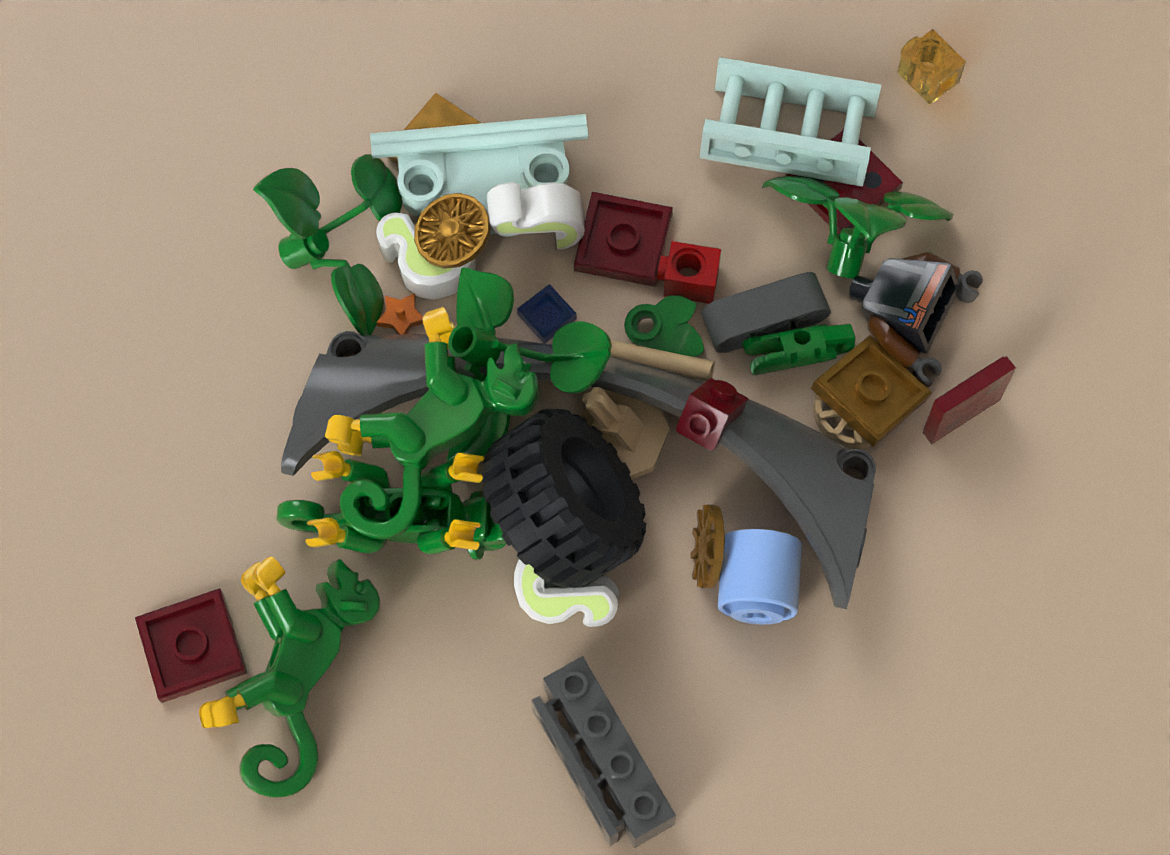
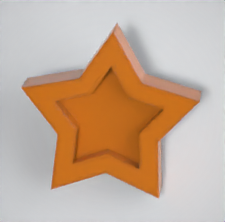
[376,293,423,334]

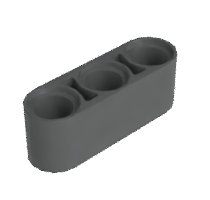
[701,272,831,353]

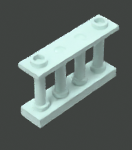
[700,57,881,187]

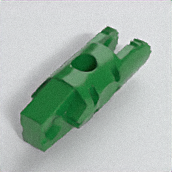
[742,324,856,376]

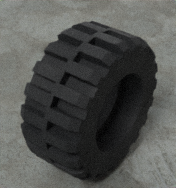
[481,409,647,588]

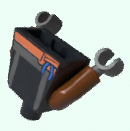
[849,252,983,388]

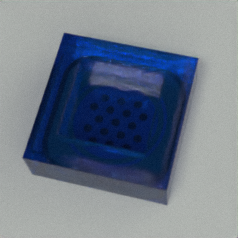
[517,284,577,344]

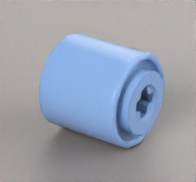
[717,529,802,625]

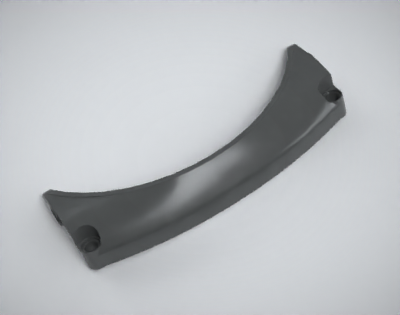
[281,331,876,609]

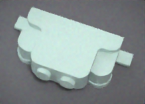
[370,114,588,237]

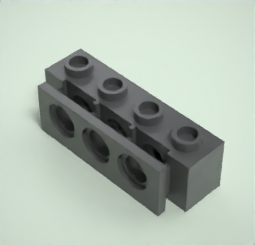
[531,656,676,848]

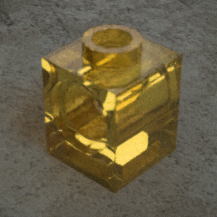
[897,29,966,105]

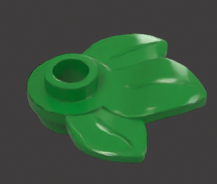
[624,296,705,357]

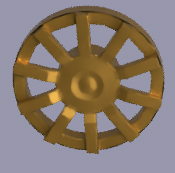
[690,504,725,589]

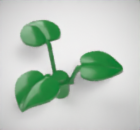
[253,154,402,336]
[762,176,954,279]
[446,267,612,462]

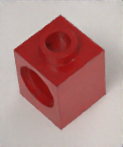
[657,241,722,304]

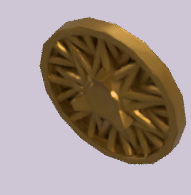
[414,193,491,269]

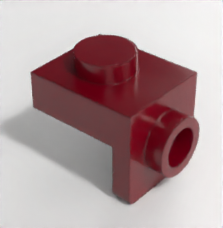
[676,378,749,451]

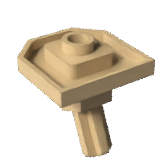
[581,387,670,479]

